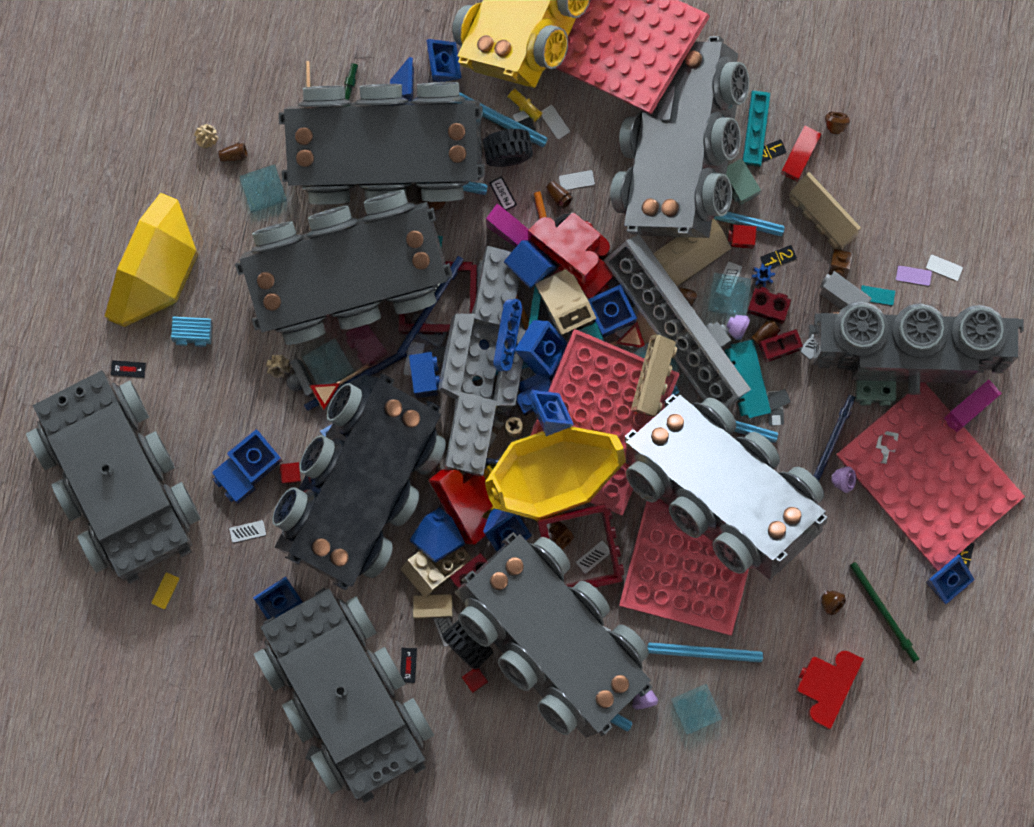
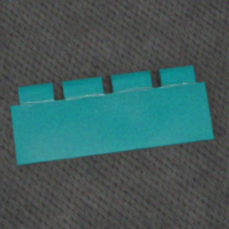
[724,339,771,418]

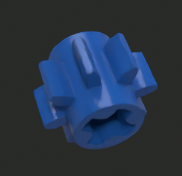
[751,263,775,288]

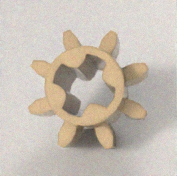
[194,124,219,148]
[266,355,290,378]

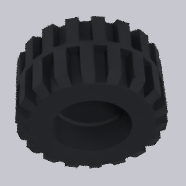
[483,129,533,167]
[442,619,493,670]

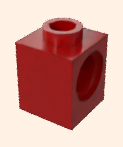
[728,225,756,249]

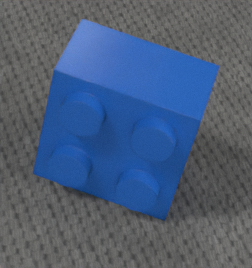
[588,285,637,338]
[514,320,567,375]
[409,352,440,398]
[227,429,283,486]

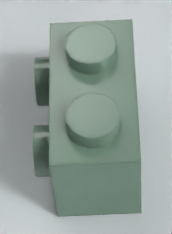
[726,158,761,205]
[855,381,896,407]

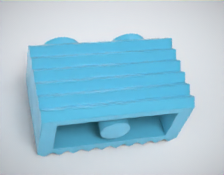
[171,317,213,347]

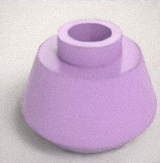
[726,315,750,340]
[832,466,856,493]
[632,690,658,710]

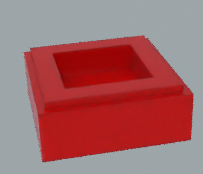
[280,462,301,484]
[462,668,488,693]

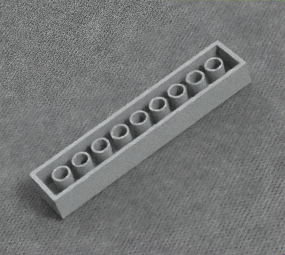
[604,235,751,408]

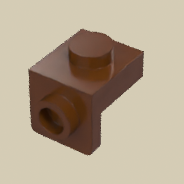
[828,248,853,279]
[547,521,574,550]

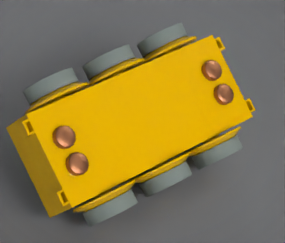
[452,0,590,88]

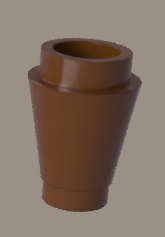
[218,142,248,162]
[546,180,573,208]
[752,319,781,346]

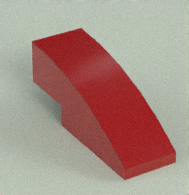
[781,126,821,182]

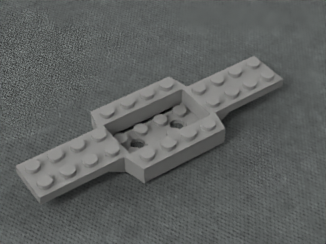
[438,246,526,476]

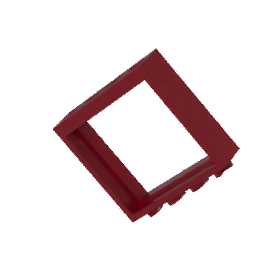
[399,261,477,335]
[537,504,625,588]

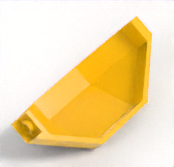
[104,193,198,327]
[485,427,626,520]

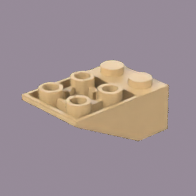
[536,270,596,335]
[400,547,473,598]

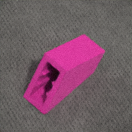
[486,204,529,248]
[944,379,1002,433]

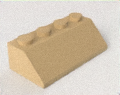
[789,172,861,250]
[653,219,732,287]
[631,335,677,417]

